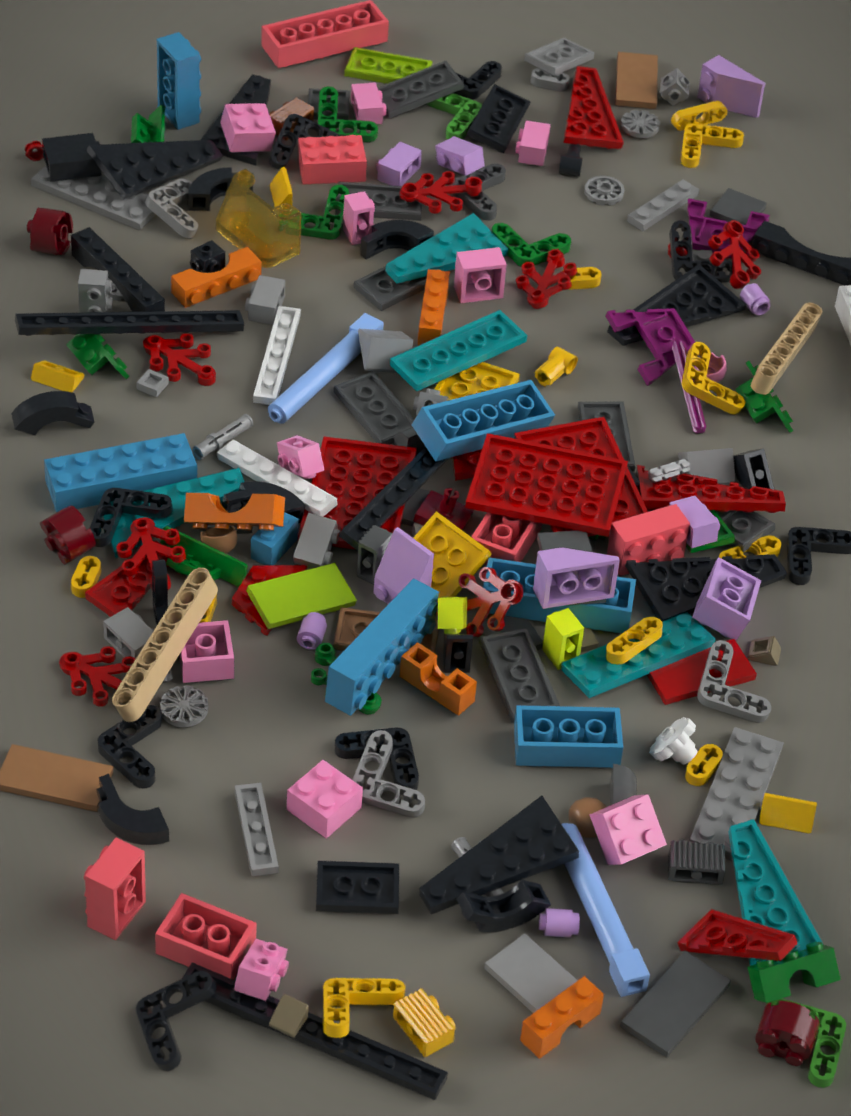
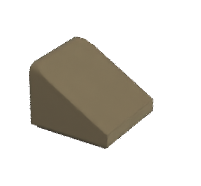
[748,636,781,666]
[269,994,309,1038]

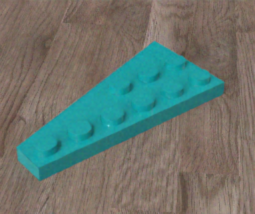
[385,213,508,284]
[99,468,245,558]
[728,819,824,966]

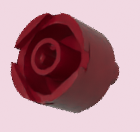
[27,208,73,255]
[40,505,96,565]
[755,1001,820,1066]

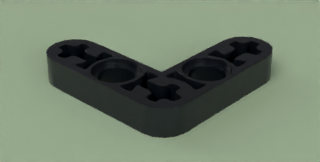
[453,61,502,100]
[269,114,340,169]
[669,220,733,283]
[90,488,173,547]
[787,527,851,585]
[152,559,168,626]
[98,705,162,789]
[335,728,419,790]
[136,971,216,1071]

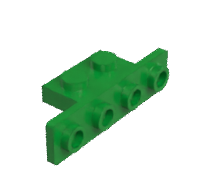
[131,104,165,143]
[66,334,130,379]
[735,361,793,433]
[160,526,248,587]

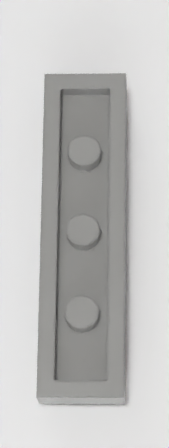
[627,179,699,231]
[235,783,279,877]

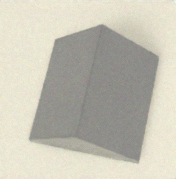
[358,329,413,373]
[678,448,735,485]

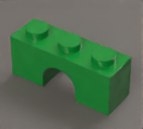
[747,942,841,1003]

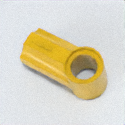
[535,346,578,387]

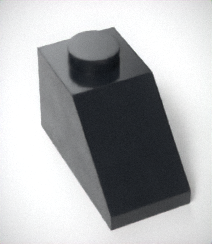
[733,449,775,490]
[443,633,473,673]

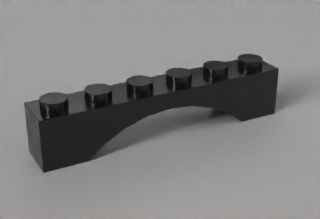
[752,221,851,286]
[71,227,165,312]

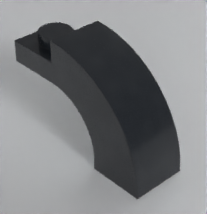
[188,167,253,211]
[360,220,434,260]
[11,391,95,436]
[222,481,306,523]
[96,774,170,845]
[457,880,551,932]

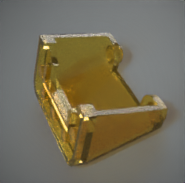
[216,168,301,268]

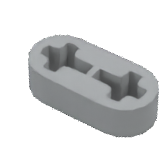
[531,68,569,91]

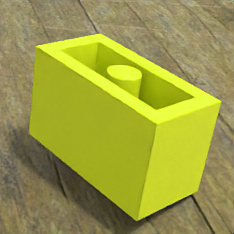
[438,597,467,634]
[542,608,584,670]

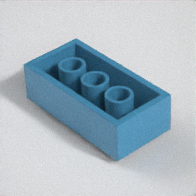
[157,32,201,130]
[514,705,623,768]

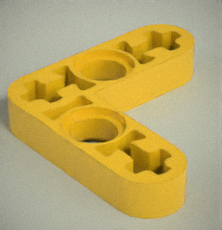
[681,123,744,168]
[682,342,745,415]
[323,978,405,1038]

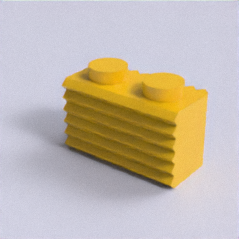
[393,988,456,1057]

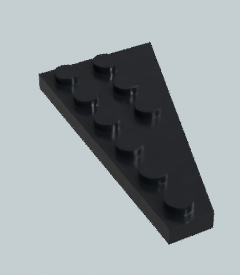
[87,140,223,200]

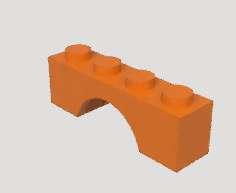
[171,247,262,308]
[417,269,450,346]
[184,493,285,531]

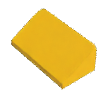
[269,167,293,212]
[31,360,85,393]
[759,793,817,834]

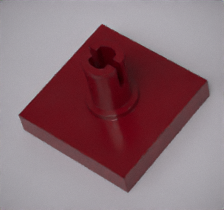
[413,488,474,531]

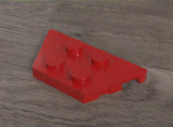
[232,565,307,636]

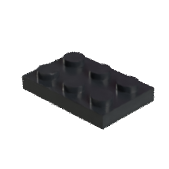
[316,861,399,914]

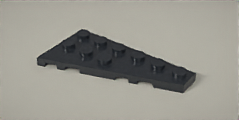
[201,74,271,166]
[607,264,746,346]
[625,554,787,622]
[419,796,579,914]

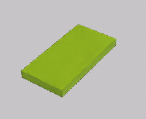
[344,47,433,84]
[246,563,357,629]

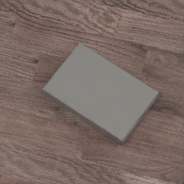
[524,38,594,76]
[484,933,578,1013]

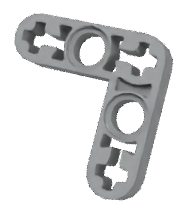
[146,179,198,238]
[697,640,771,723]
[353,730,425,817]

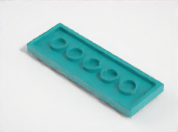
[390,310,527,392]
[561,612,716,698]

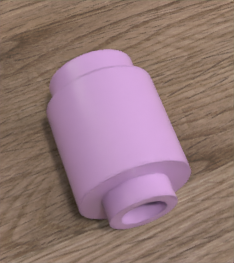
[740,283,770,316]
[297,612,327,650]
[539,908,580,937]

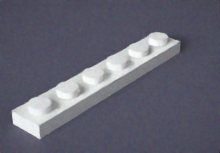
[253,306,301,405]
[217,440,338,517]

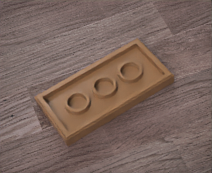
[615,52,658,109]
[333,607,439,653]
[0,744,113,812]

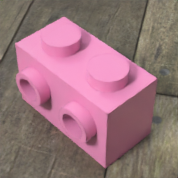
[351,82,386,125]
[515,121,551,166]
[343,191,375,245]
[277,435,324,479]
[234,939,289,1001]

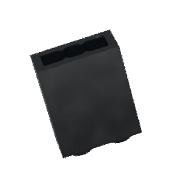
[42,133,102,182]

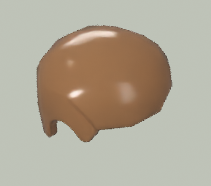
[200,526,238,554]
[569,797,606,838]

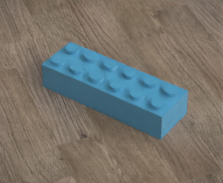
[412,380,555,462]
[44,433,197,512]
[483,557,636,633]
[325,578,439,716]

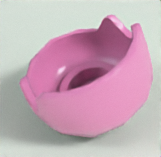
[692,352,727,383]

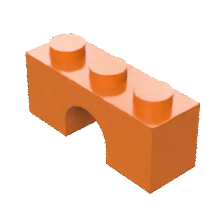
[400,642,477,716]
[520,976,604,1059]

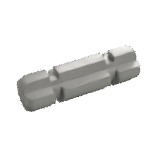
[648,459,690,483]

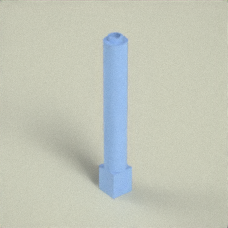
[268,313,384,424]
[562,823,650,997]

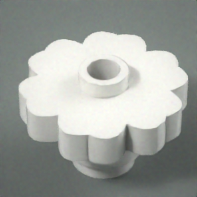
[649,717,698,765]

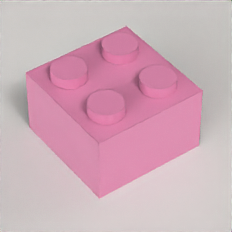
[220,103,276,152]
[454,247,507,303]
[179,620,234,683]
[287,760,363,839]
[589,794,667,865]

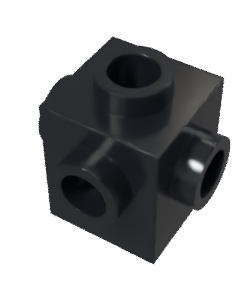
[190,240,225,273]

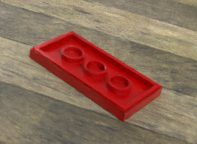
[647,639,757,705]

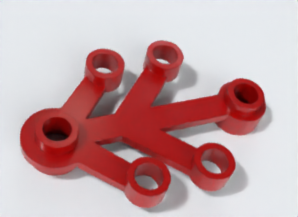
[399,171,482,214]
[708,220,761,289]
[516,249,577,309]
[143,333,216,386]
[116,517,186,590]
[436,567,524,637]
[59,646,136,707]

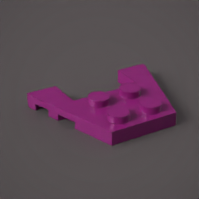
[687,198,770,257]
[605,308,695,386]

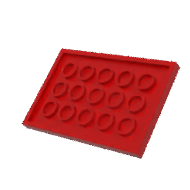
[514,417,648,537]
[465,433,628,537]
[298,436,417,550]

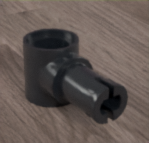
[559,144,583,177]

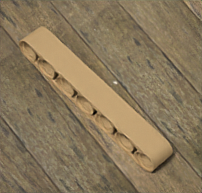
[750,302,823,395]
[112,568,218,722]

